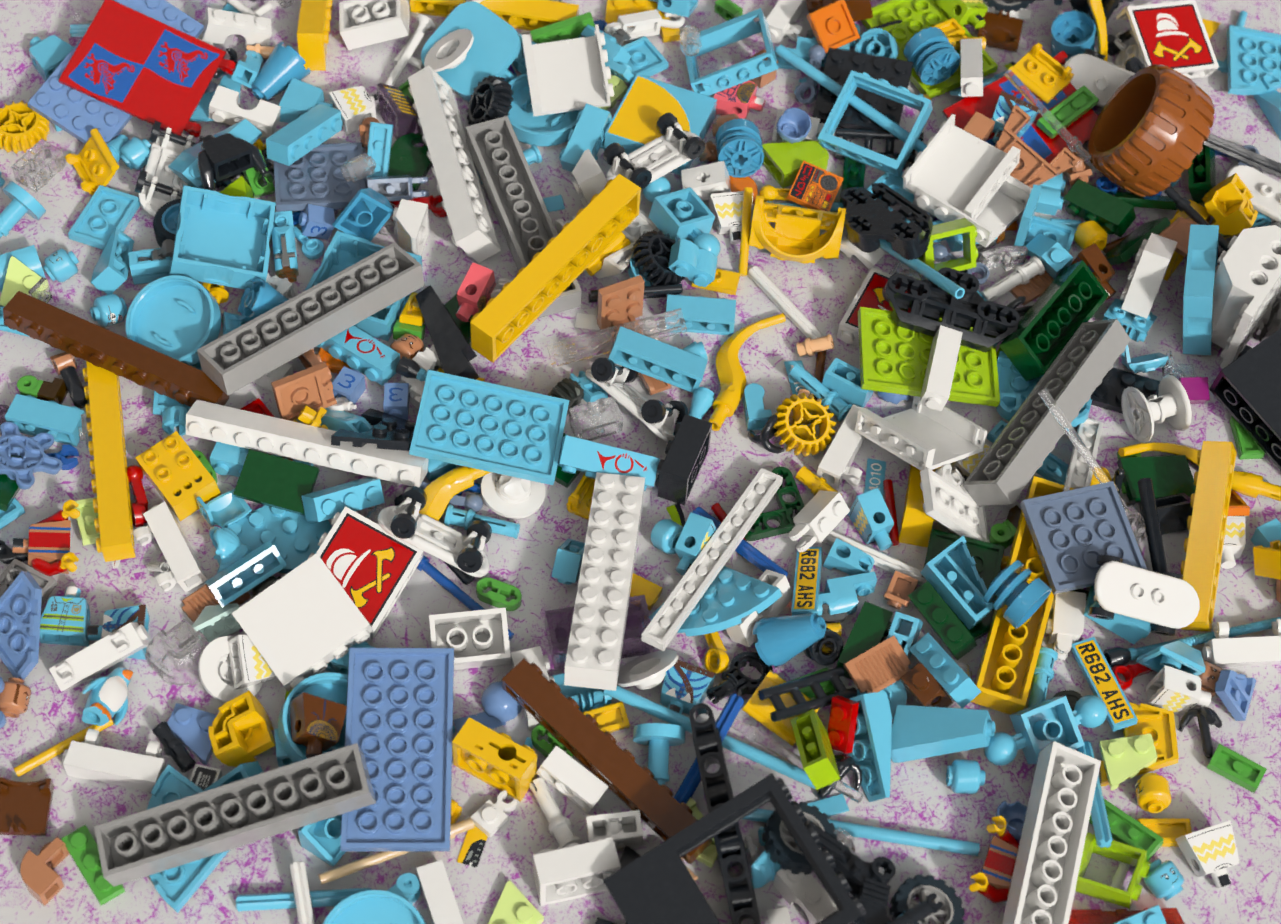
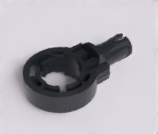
[706,652,773,704]

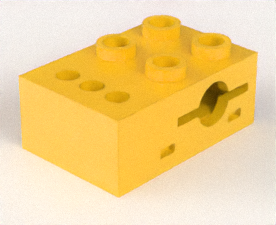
[135,431,221,521]
[452,717,537,802]

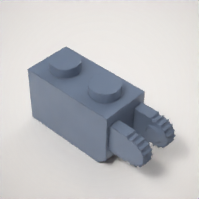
[365,175,429,201]

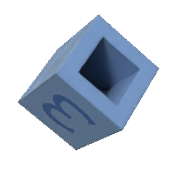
[299,204,335,240]
[332,366,366,405]
[383,383,410,420]

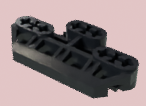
[840,183,933,260]
[882,267,1020,353]

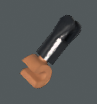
[50,352,88,409]

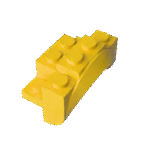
[749,195,846,264]

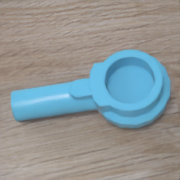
[294,226,324,260]

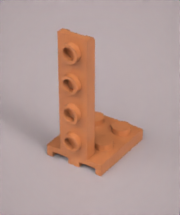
[597,275,672,395]
[271,348,337,421]

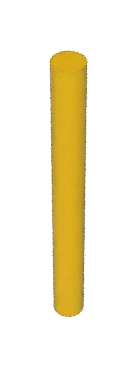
[738,187,753,276]
[13,719,113,777]

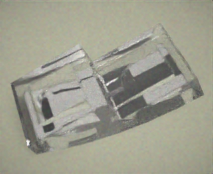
[979,246,1028,271]

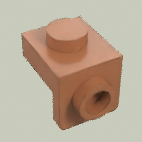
[883,571,919,610]

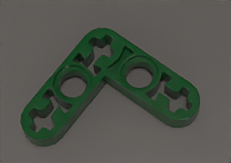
[744,467,804,541]

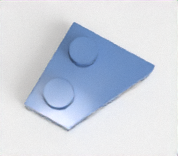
[1215,670,1256,721]
[167,703,217,765]

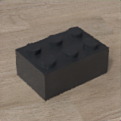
[655,414,712,506]

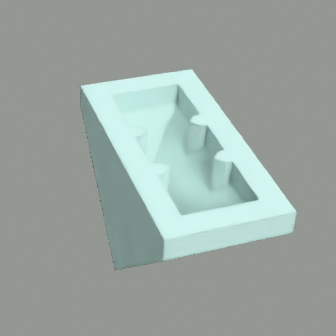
[191,603,242,649]

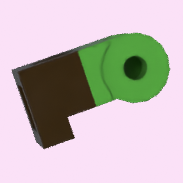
[17,375,68,405]
[989,505,1022,549]

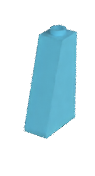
[891,705,995,763]

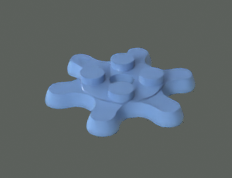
[0,422,63,490]

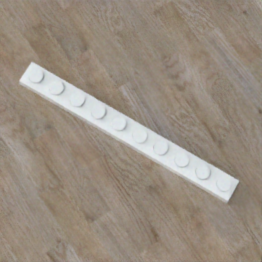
[641,468,783,651]

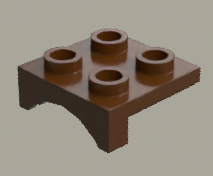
[977,10,1024,52]
[0,777,54,836]

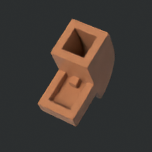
[20,837,69,906]

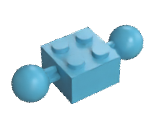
[643,176,720,257]
[984,695,1108,766]

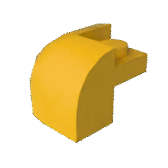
[1202,173,1258,235]
[208,691,276,767]

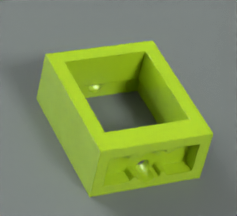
[918,218,978,279]
[1075,832,1150,909]

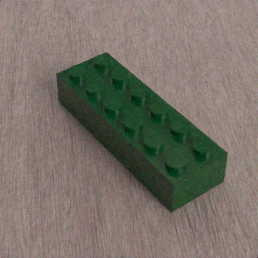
[999,260,1109,382]

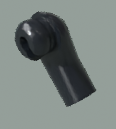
[0,540,28,564]

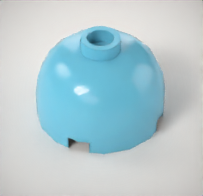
[855,28,899,59]

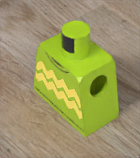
[937,0,988,30]

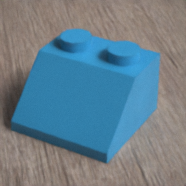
[332,188,394,242]

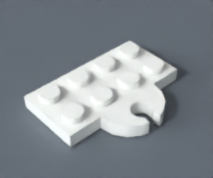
[920,464,990,543]

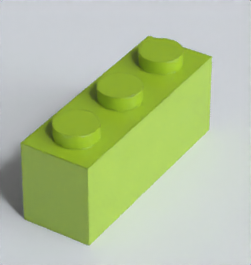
[790,709,840,790]

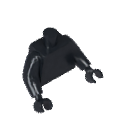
[198,133,274,191]

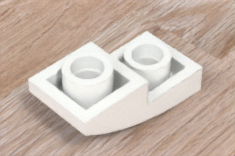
[840,230,885,270]

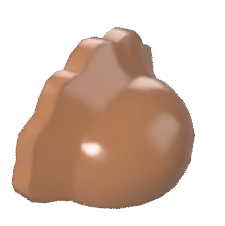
[699,140,718,162]

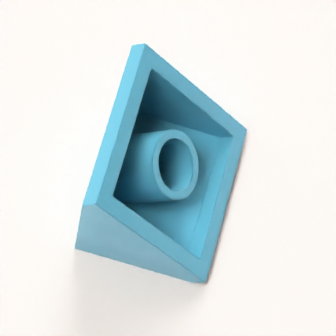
[298,814,345,867]

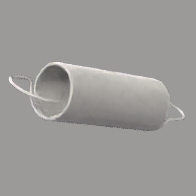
[147,562,169,572]

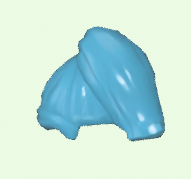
[209,525,252,573]

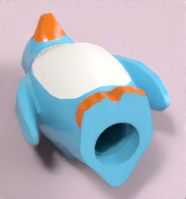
[82,667,133,726]

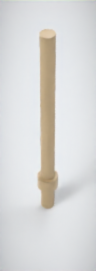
[318,818,475,885]

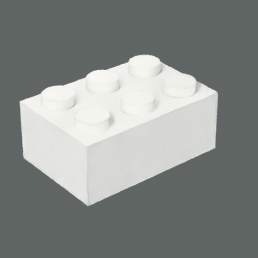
[339,0,409,50]
[1120,233,1178,318]
[429,608,511,670]
[533,837,621,906]

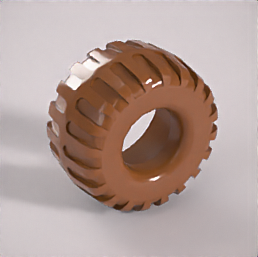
[1088,64,1215,197]

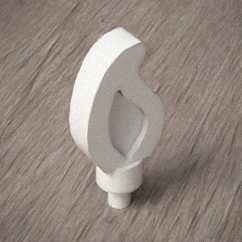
[327,397,357,411]

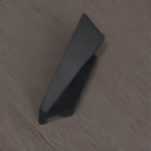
[416,285,479,380]

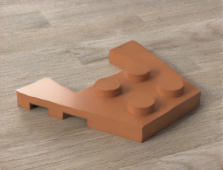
[995,105,1080,188]

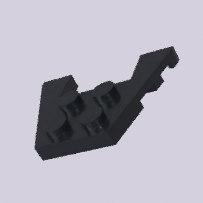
[331,408,416,451]

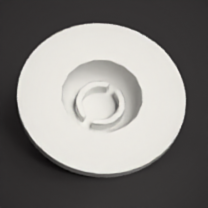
[424,29,474,72]
[480,472,545,519]
[198,636,263,703]
[617,649,678,690]

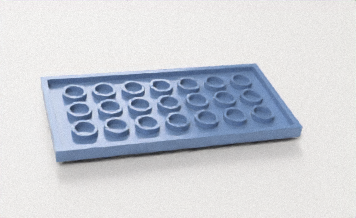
[27,0,204,144]
[340,648,454,852]

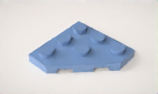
[0,571,42,680]

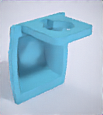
[1121,345,1168,374]
[196,489,252,527]
[751,826,781,889]

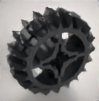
[466,75,514,125]
[631,230,685,286]

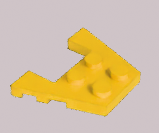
[605,0,682,43]
[1093,694,1179,786]

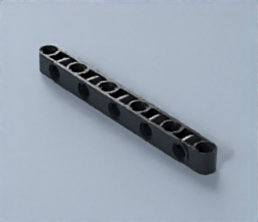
[689,703,762,924]

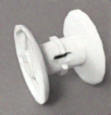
[1121,375,1192,443]

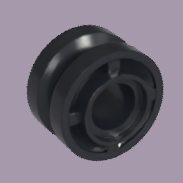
[804,627,843,665]

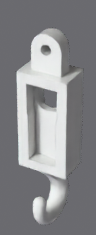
[604,10,685,41]

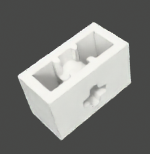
[681,161,731,201]
[586,810,643,848]

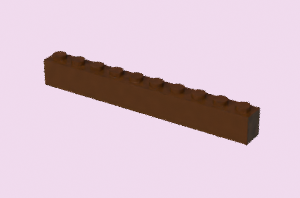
[3,291,229,407]
[502,659,713,865]

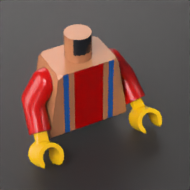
[12,500,80,576]
[969,816,1019,903]

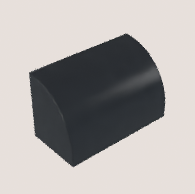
[1139,493,1193,535]

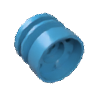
[1050,10,1096,66]
[904,27,961,85]
[715,119,764,178]
[983,560,1052,629]

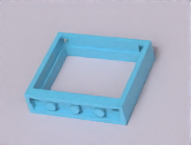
[682,8,778,96]
[818,70,933,177]

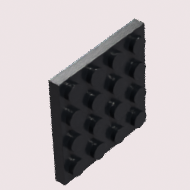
[812,48,913,131]

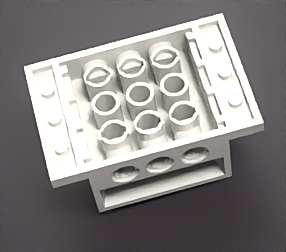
[1212,225,1281,369]

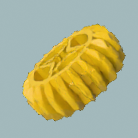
[0,100,50,154]
[773,393,836,457]

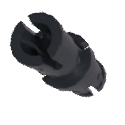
[152,722,196,773]

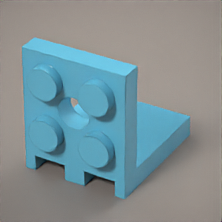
[1014,184,1077,256]

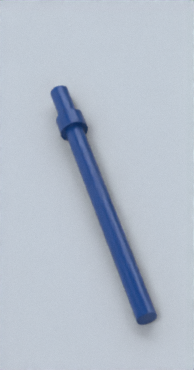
[417,555,514,641]

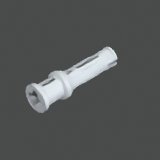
[980,256,1045,302]
[529,778,581,849]

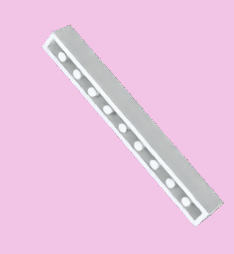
[186,400,429,487]

